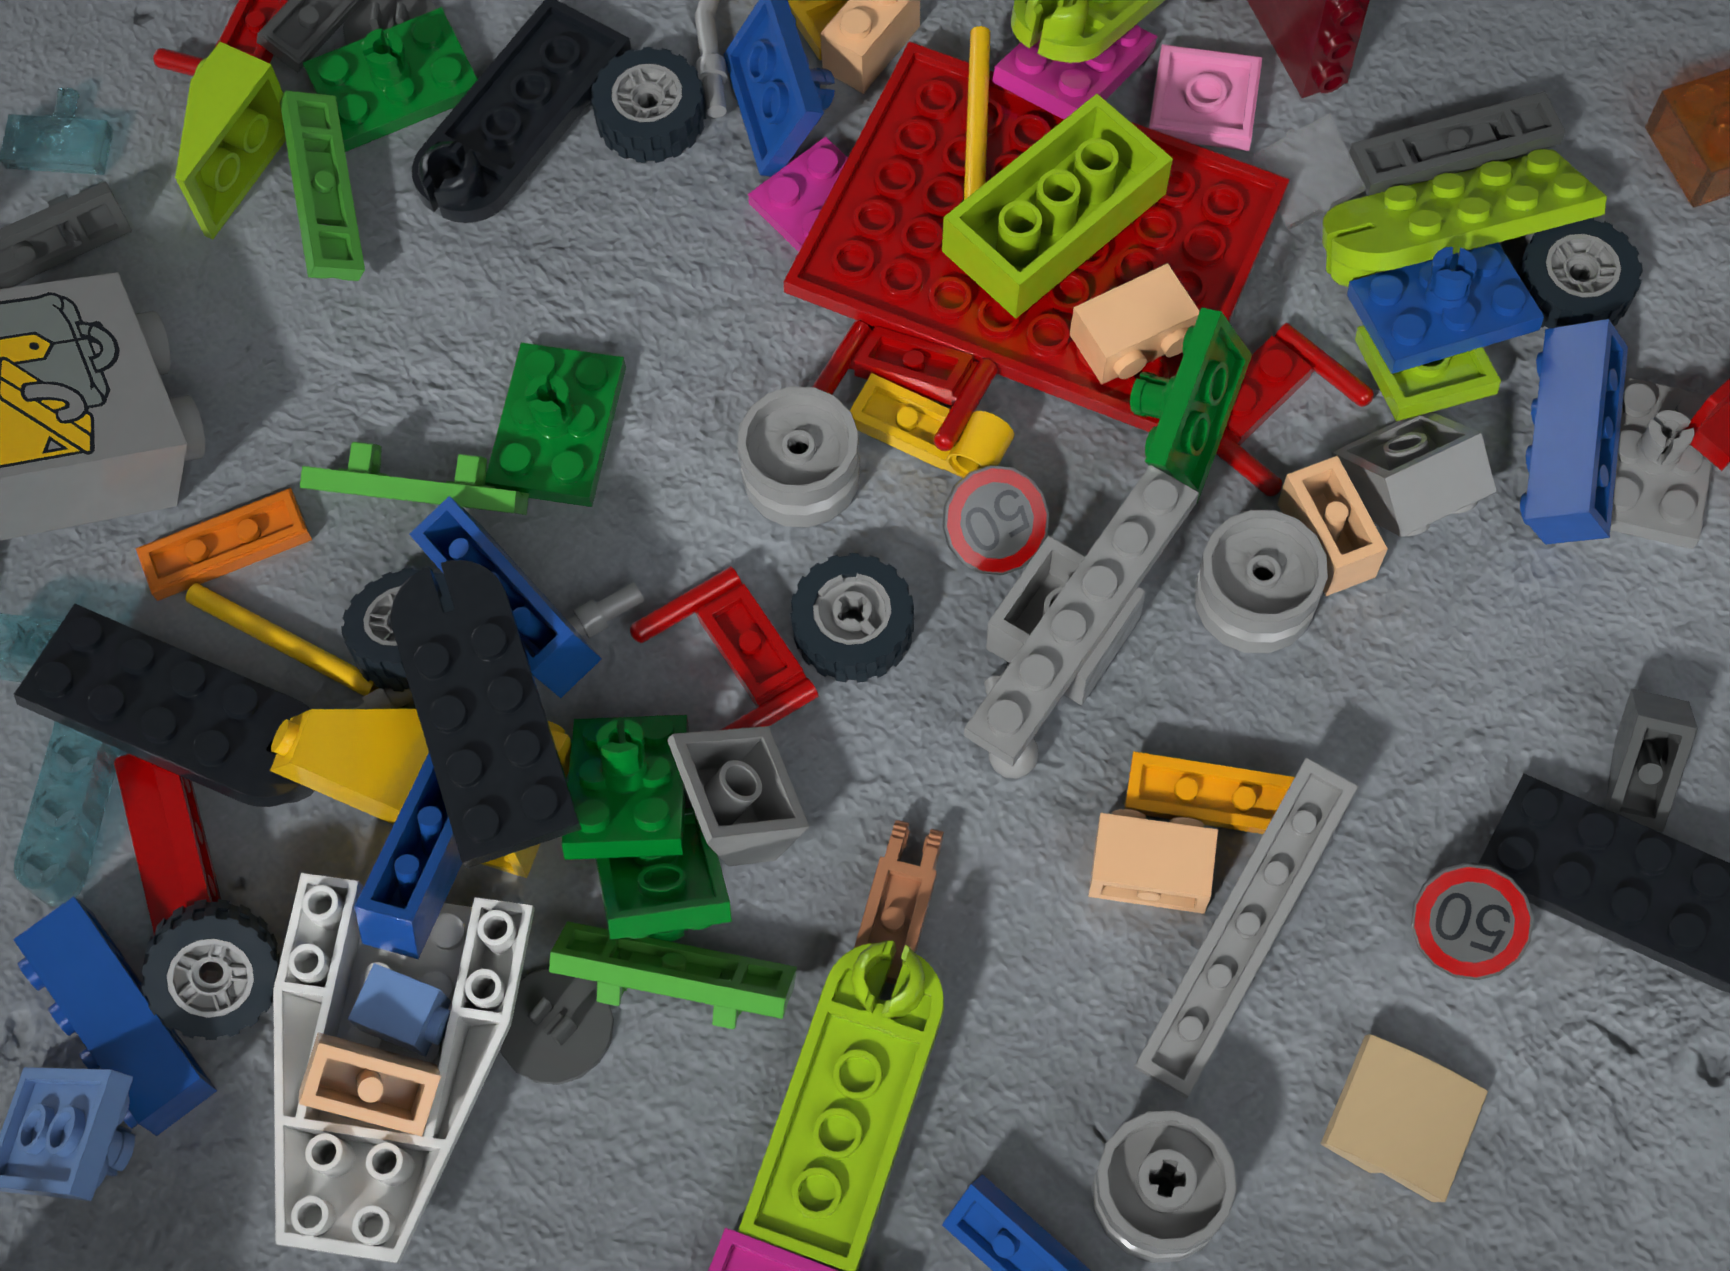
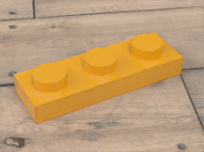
[1124,751,1295,834]

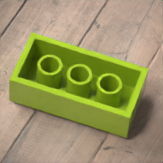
[942,94,1173,319]

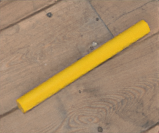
[964,26,991,200]
[185,583,379,696]

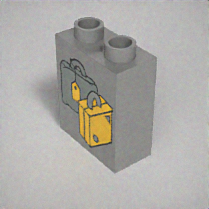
[0,272,205,541]

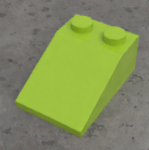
[175,42,286,240]

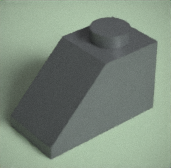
[1605,689,1698,832]

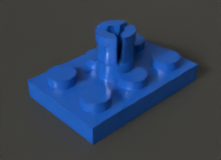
[723,0,835,177]
[1347,243,1544,374]

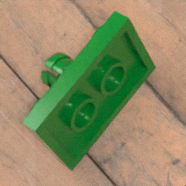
[303,7,478,152]
[1130,307,1252,504]
[485,342,626,507]
[561,715,689,860]
[595,807,732,942]

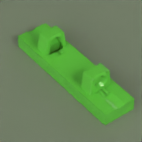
[280,90,365,281]
[300,442,529,515]
[549,921,797,1030]

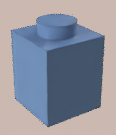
[348,963,451,1057]

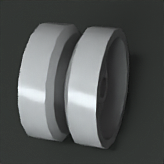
[737,386,860,528]
[1195,510,1328,653]
[1092,1111,1237,1263]

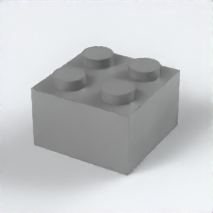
[986,535,1146,706]

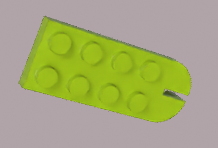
[1011,0,1165,63]
[1322,149,1607,287]
[738,940,944,1271]

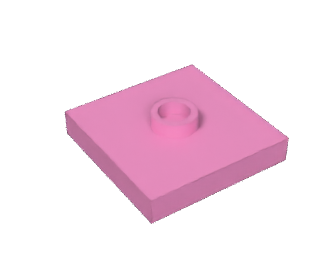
[1149,44,1262,151]

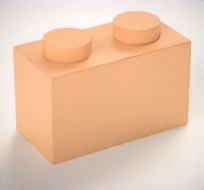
[820,0,920,94]
[1070,263,1200,385]
[1278,455,1388,596]
[1088,809,1218,914]
[299,1032,441,1137]

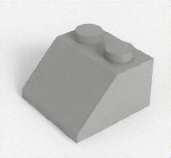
[1331,412,1497,537]
[667,726,809,866]

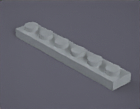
[964,465,1199,766]
[1134,758,1359,1099]

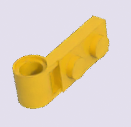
[850,373,1014,478]

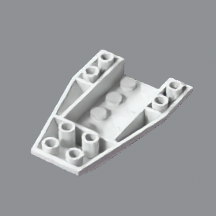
[273,873,535,1264]

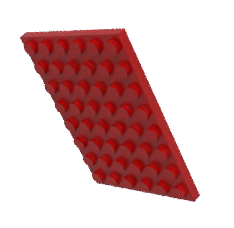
[783,41,1290,432]

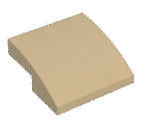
[1320,1034,1488,1202]

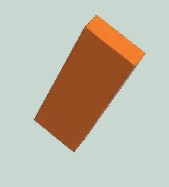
[136,488,312,601]

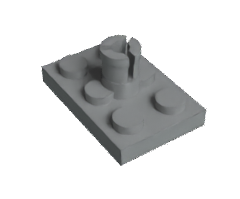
[1611,377,1712,549]

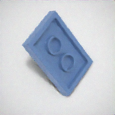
[0,1067,135,1201]

